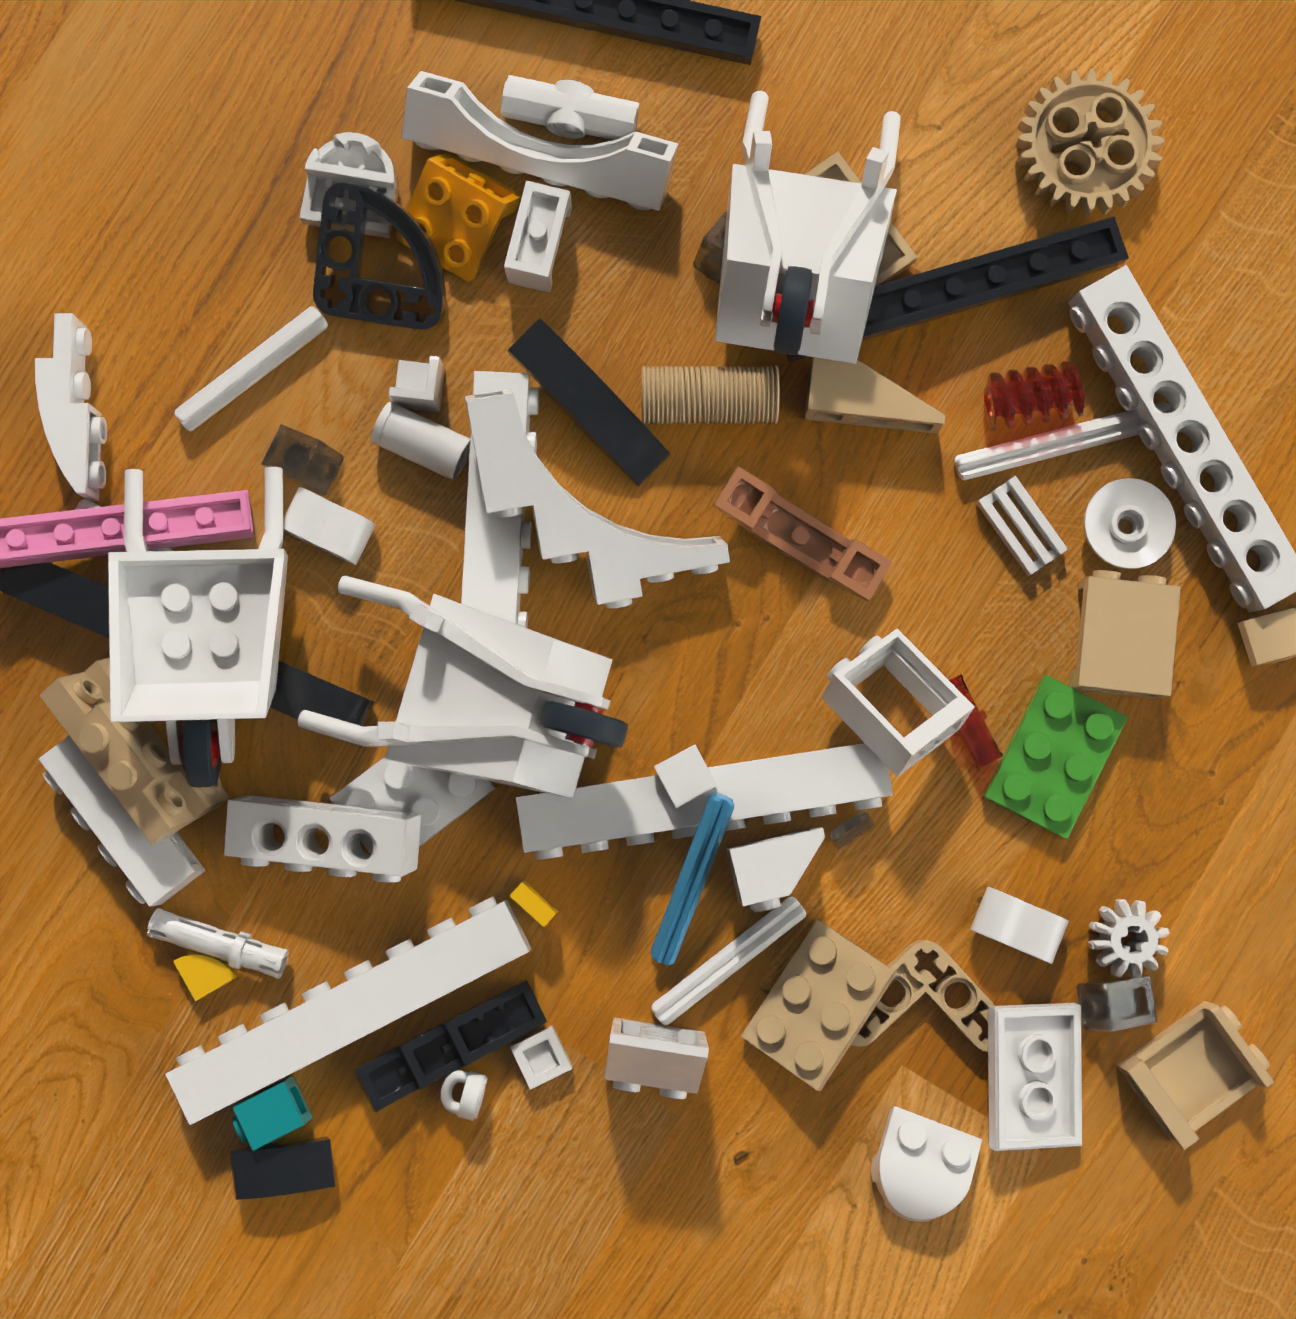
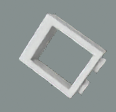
[821,628,975,777]

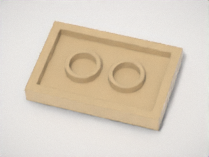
[741,920,897,1091]

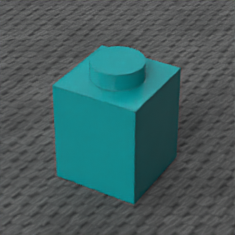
[232,1076,313,1151]

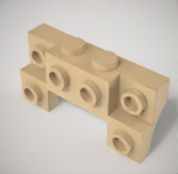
[39,658,230,845]

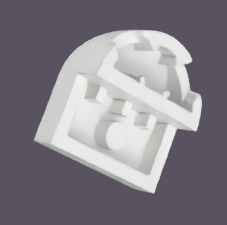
[299,132,399,238]
[871,1106,982,1222]

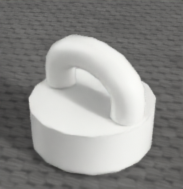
[440,1070,488,1121]

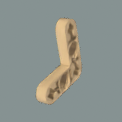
[851,940,995,1052]

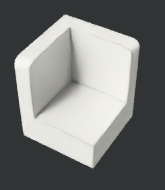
[389,356,445,413]

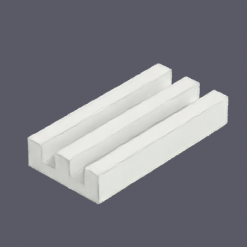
[976,475,1068,576]

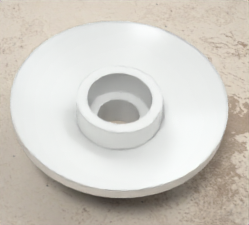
[1084,478,1176,569]

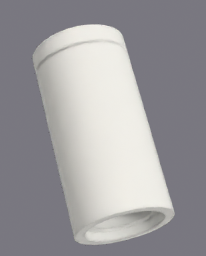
[371,402,470,481]

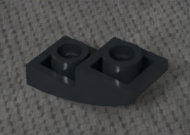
[230,1136,335,1200]

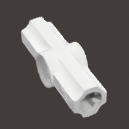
[500,75,639,140]

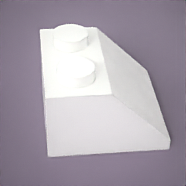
[726,828,825,913]

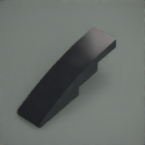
[508,318,670,486]
[353,980,547,1112]

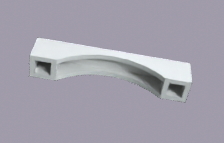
[401,71,679,211]

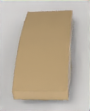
[1238,608,1296,667]

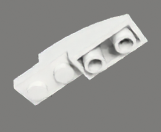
[35,313,107,501]

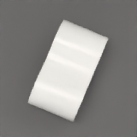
[283,487,376,565]
[970,887,1069,964]

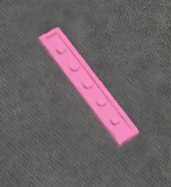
[0,490,254,568]

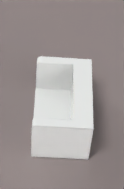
[504,181,572,292]

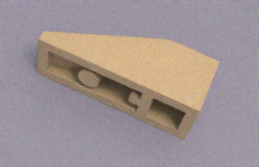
[804,357,945,434]

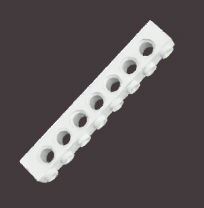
[1068,265,1296,613]

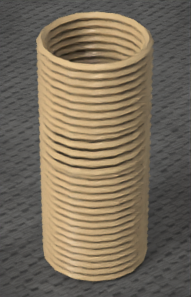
[642,365,780,425]

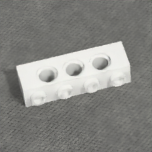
[224,795,421,882]

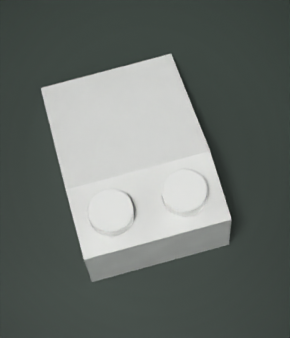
[604,1018,709,1099]

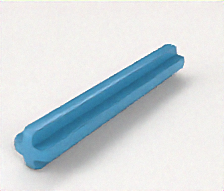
[651,793,734,965]

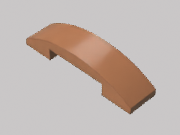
[713,466,893,601]

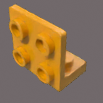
[395,152,522,282]

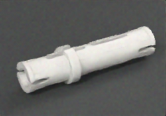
[147,908,289,979]

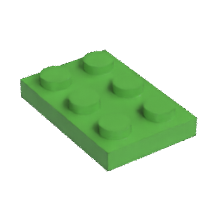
[982,675,1128,839]

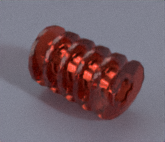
[984,361,1085,431]

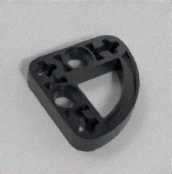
[313,183,446,330]

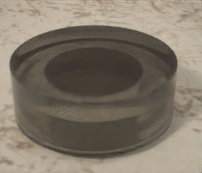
[829,811,876,851]

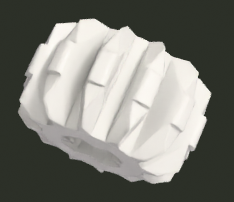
[1088,899,1170,978]

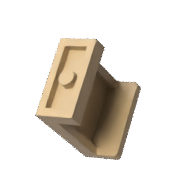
[1068,570,1181,699]
[1116,1001,1274,1150]

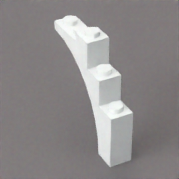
[465,388,730,608]

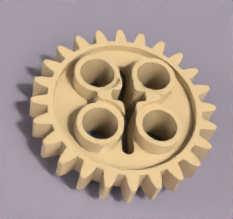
[1015,69,1164,216]

